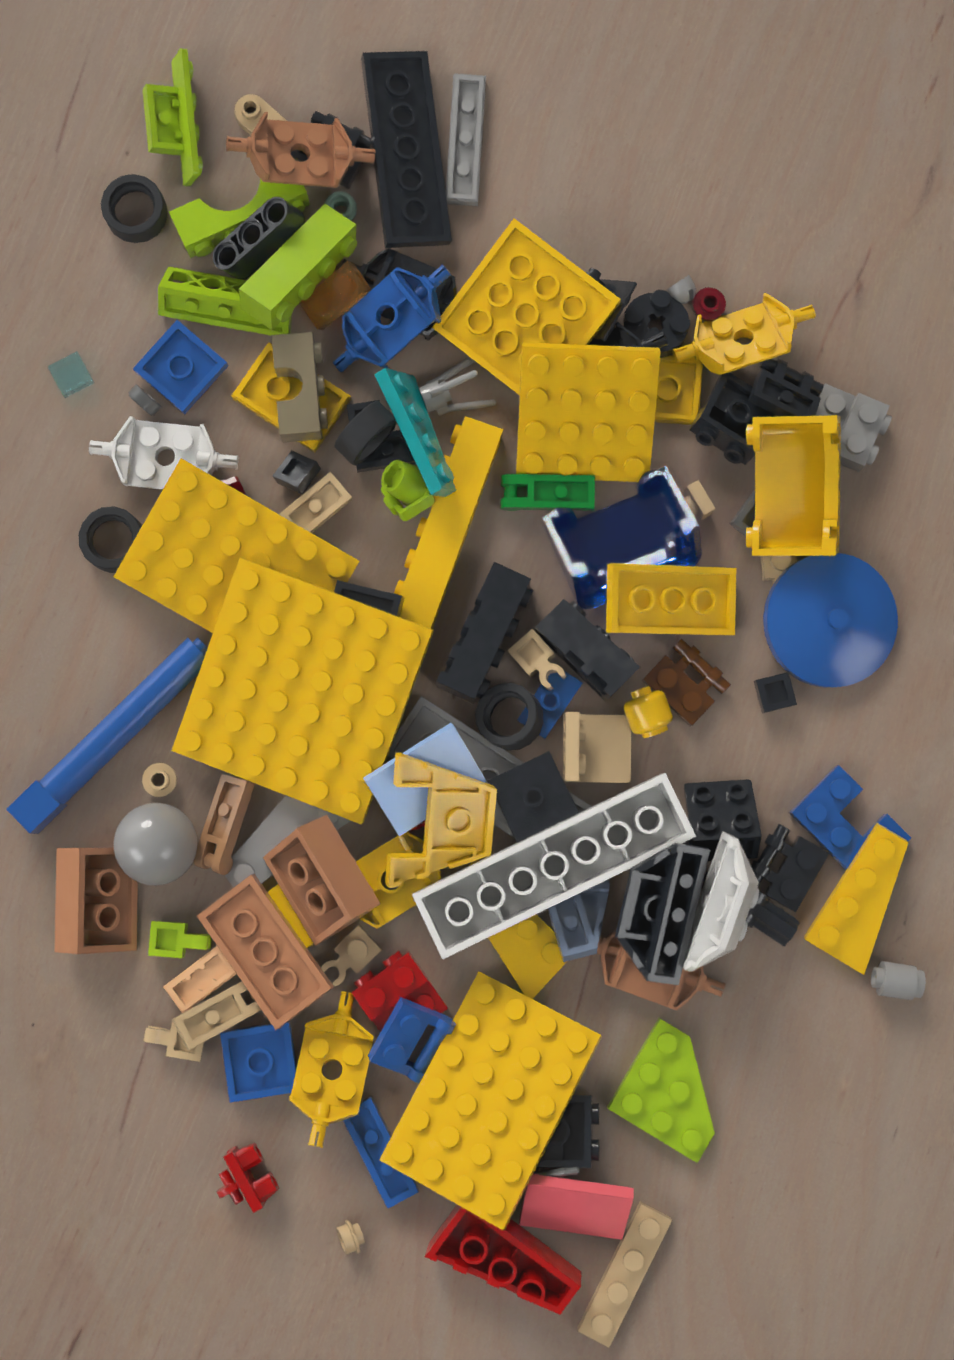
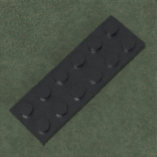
[361,51,452,248]

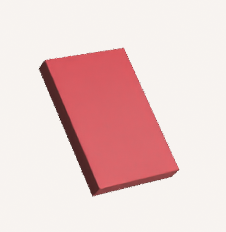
[519,1174,634,1240]

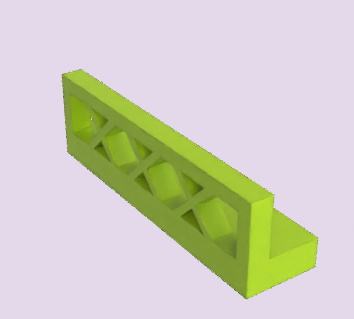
[158,266,292,336]

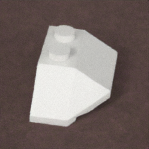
[683,831,759,972]

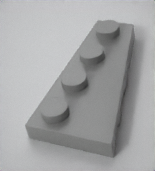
[225,796,351,888]

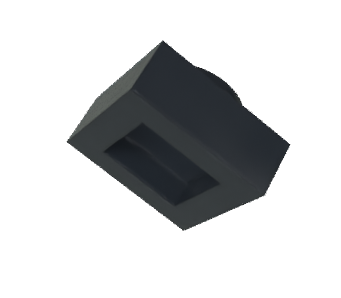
[273,450,321,494]
[754,672,797,714]

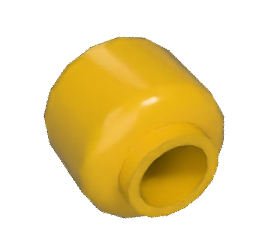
[624,686,673,738]

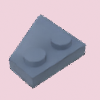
[548,879,610,962]

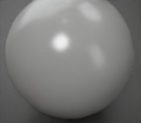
[113,803,198,886]

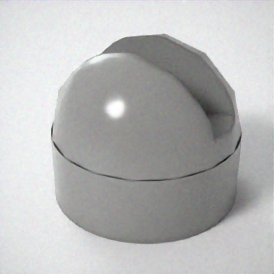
[667,275,696,304]

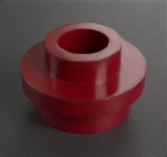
[692,287,726,321]

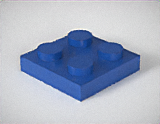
[133,320,229,415]
[220,1021,297,1103]

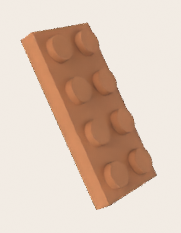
[197,874,334,1030]

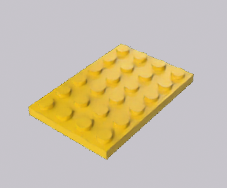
[113,458,360,633]
[379,971,602,1230]

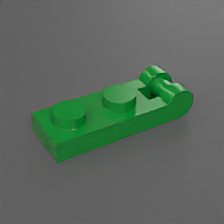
[500,474,595,511]

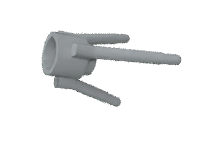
[419,357,496,416]

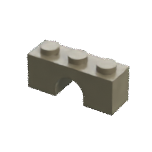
[272,332,328,443]

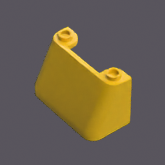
[746,415,841,556]

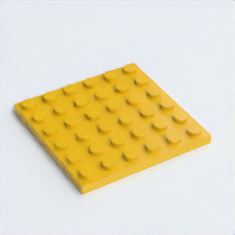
[171,558,434,824]

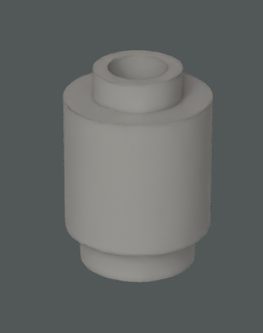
[871,961,926,1000]

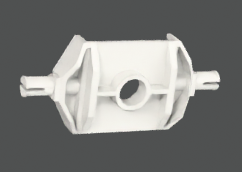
[89,416,239,490]

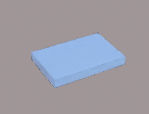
[363,723,486,837]

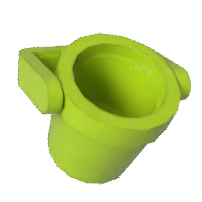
[381,460,435,521]

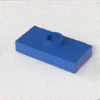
[517,671,583,739]

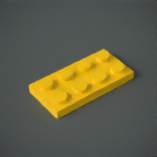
[606,563,736,636]

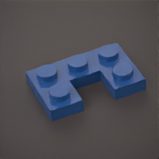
[789,765,911,870]

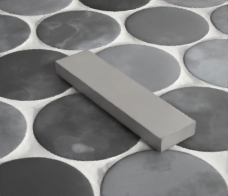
[446,74,486,206]

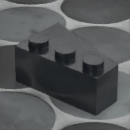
[534,599,640,702]

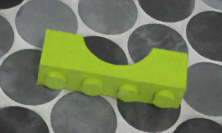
[169,179,310,258]

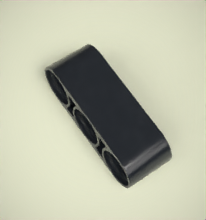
[213,197,305,280]

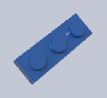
[343,1096,419,1208]

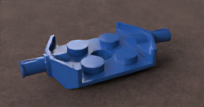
[333,264,452,373]

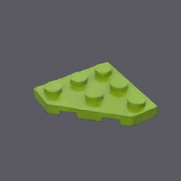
[607,1018,715,1164]

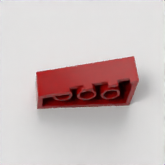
[424,1204,582,1315]

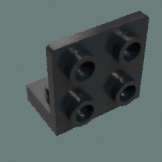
[684,779,762,861]

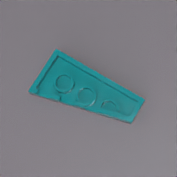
[374,368,456,497]

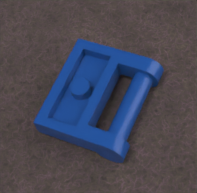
[368,997,456,1083]

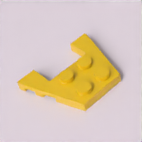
[385,753,497,888]

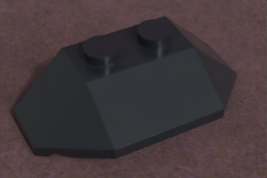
[615,843,710,985]

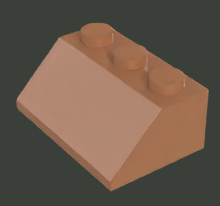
[263,815,380,946]
[55,848,138,954]

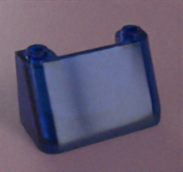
[542,466,702,610]

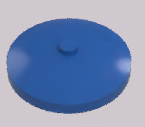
[763,553,898,688]

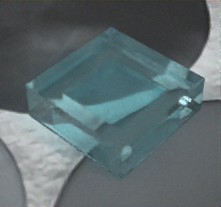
[48,351,95,398]

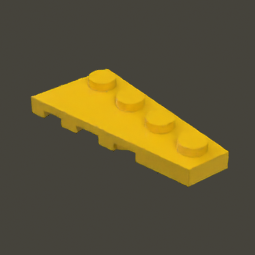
[804,823,908,975]

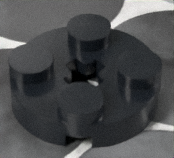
[623,290,690,358]

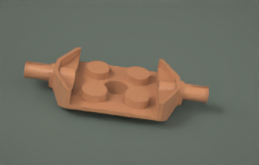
[226,112,375,188]
[597,927,725,1010]

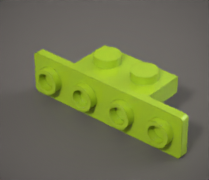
[142,48,203,186]

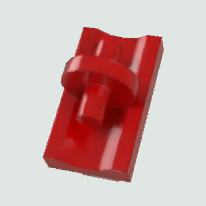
[216,1143,279,1213]

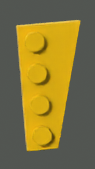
[469,860,568,999]

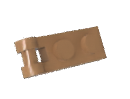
[194,774,255,875]

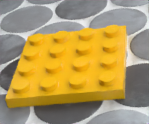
[432,218,621,396]
[516,343,661,482]

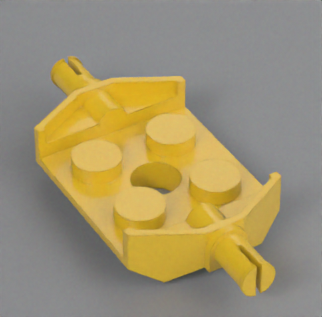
[672,293,816,375]
[356,831,441,929]
[289,991,374,1148]

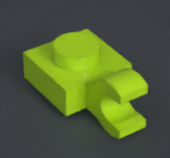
[148,920,212,958]

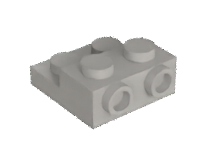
[816,384,892,472]

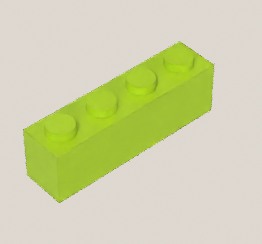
[239,204,357,330]

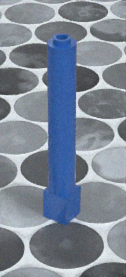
[6,637,208,834]

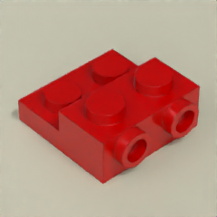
[352,950,448,1032]

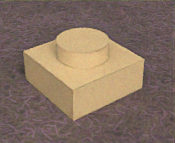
[682,480,716,522]

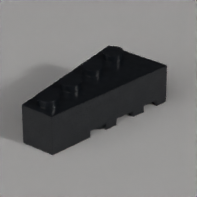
[436,562,534,704]

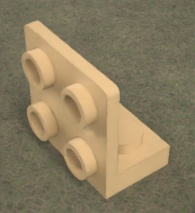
[563,712,631,783]

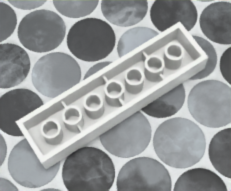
[412,773,696,960]

